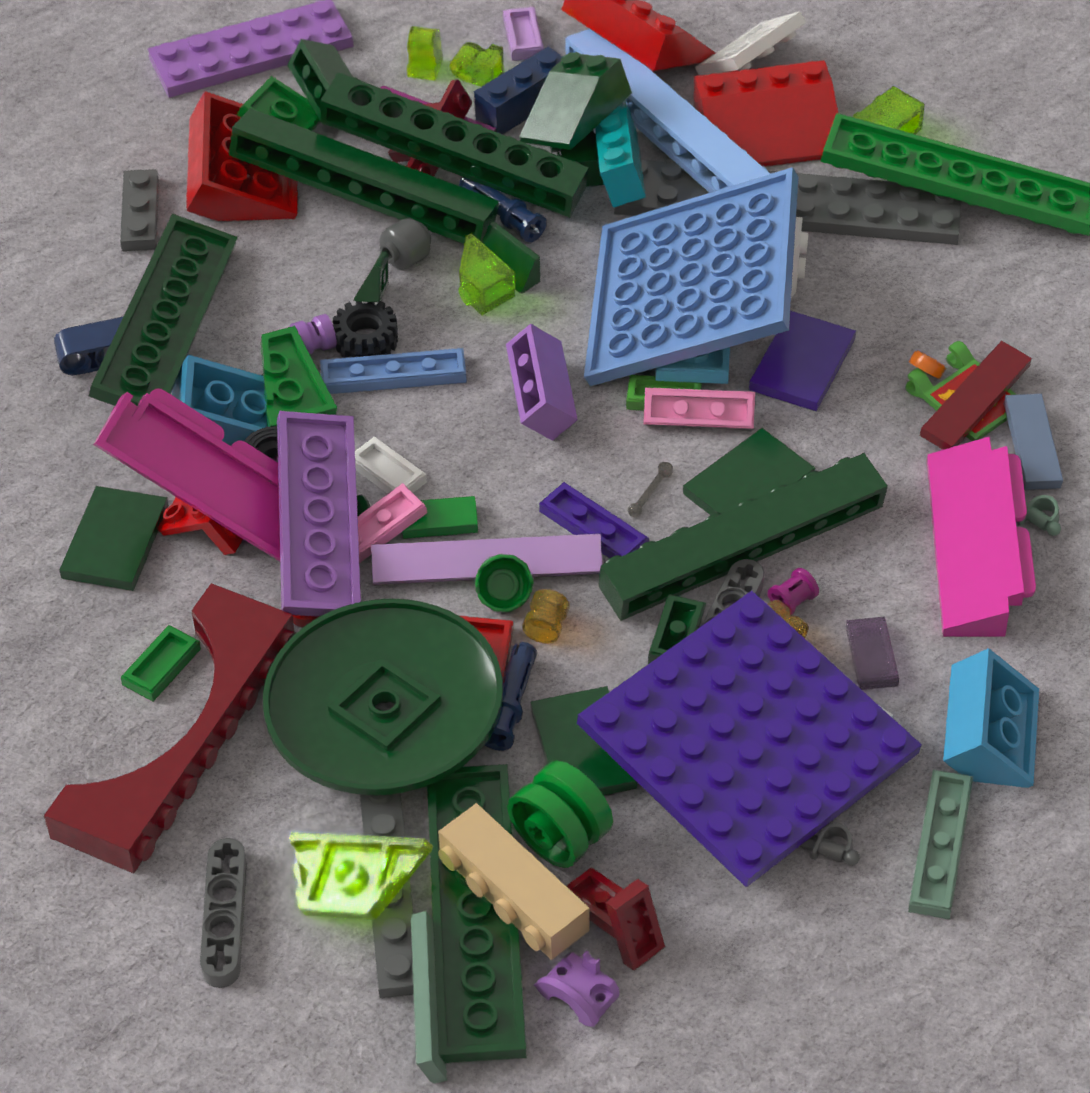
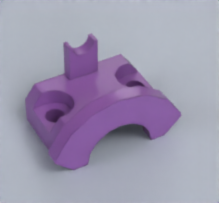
[534,950,619,1027]

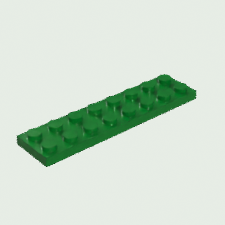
[820,113,1090,236]

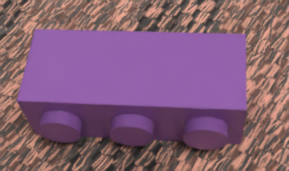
[506,323,578,441]

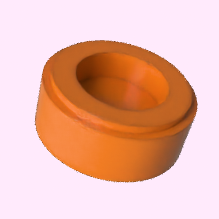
[908,350,946,379]

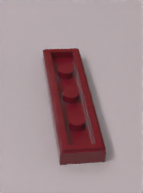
[919,340,1032,450]

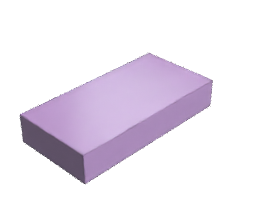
[503,7,544,61]

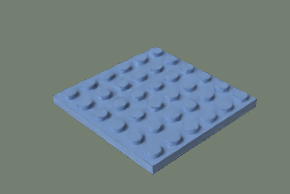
[584,167,799,386]

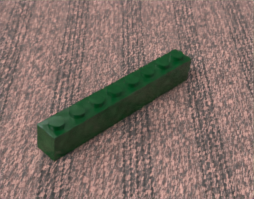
[229,108,500,249]
[598,453,888,621]

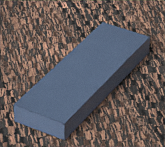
[1004,394,1063,490]

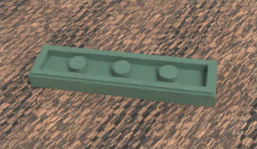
[908,769,973,920]
[411,911,447,1084]

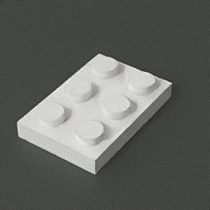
[695,11,806,76]

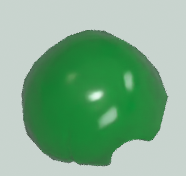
[475,553,534,612]

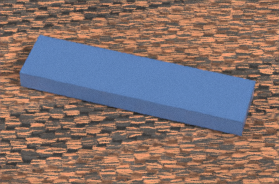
[320,348,467,394]

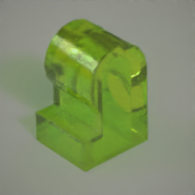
[407,26,443,81]
[449,42,504,87]

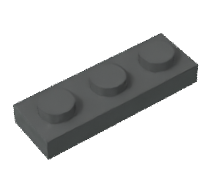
[120,169,159,251]

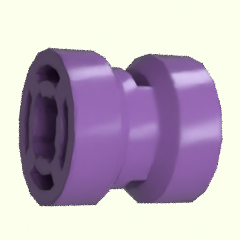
[290,314,336,355]

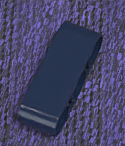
[54,316,124,375]

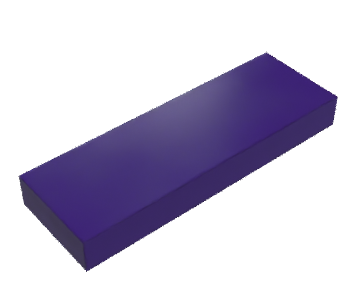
[539,482,649,559]

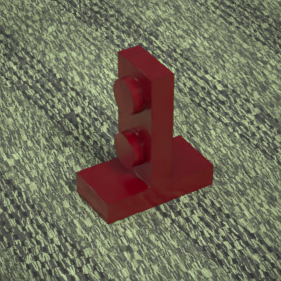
[566,867,665,971]

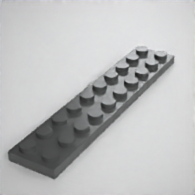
[614,159,962,245]

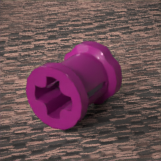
[767,568,819,617]

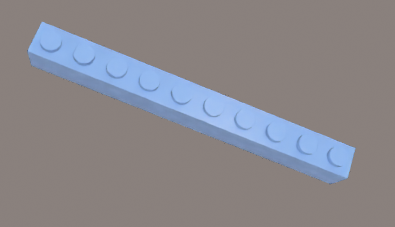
[565,29,770,193]

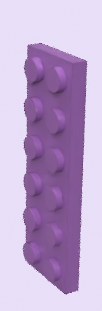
[148,0,354,98]
[277,411,361,616]

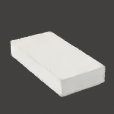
[355,437,427,494]

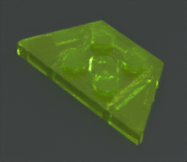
[289,832,433,920]

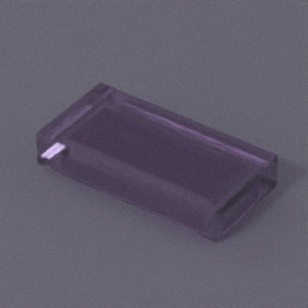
[846,616,899,690]

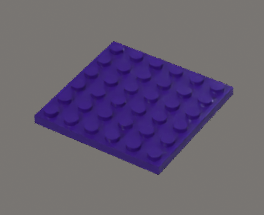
[577,591,922,888]

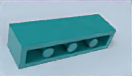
[595,100,646,208]

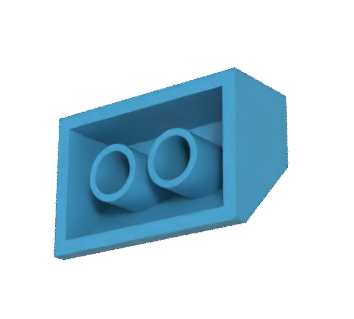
[943,648,1039,788]

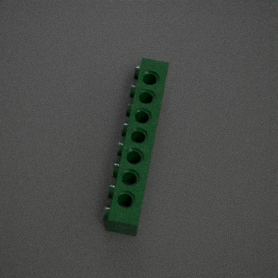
[320,72,589,218]

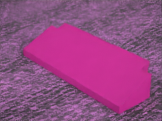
[93,388,280,562]
[927,436,1036,637]

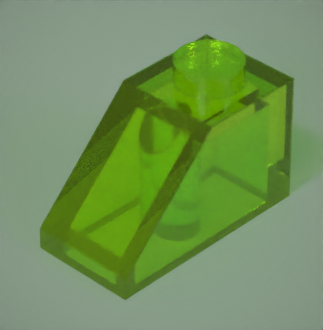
[459,233,515,315]

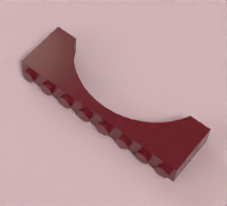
[44,583,296,874]

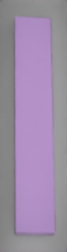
[371,534,602,585]

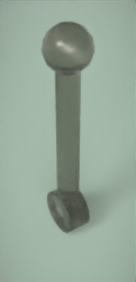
[628,462,673,518]

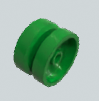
[507,760,614,868]

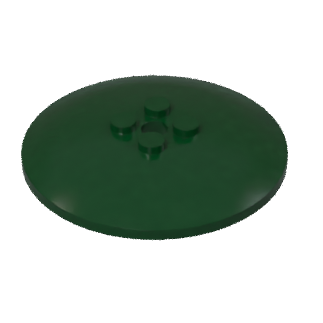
[263,598,503,795]

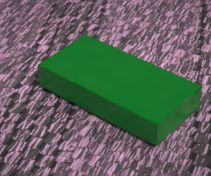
[402,496,478,539]
[121,625,201,702]

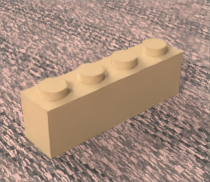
[438,803,589,960]

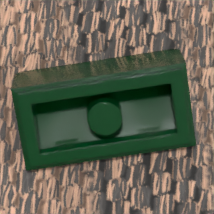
[477,221,540,293]
[353,252,389,302]
[648,594,706,664]

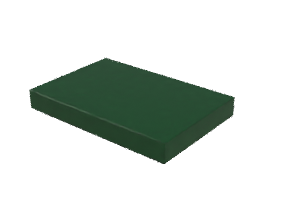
[683,428,815,515]
[59,486,169,591]
[530,686,638,795]

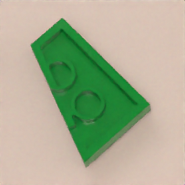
[260,326,337,427]

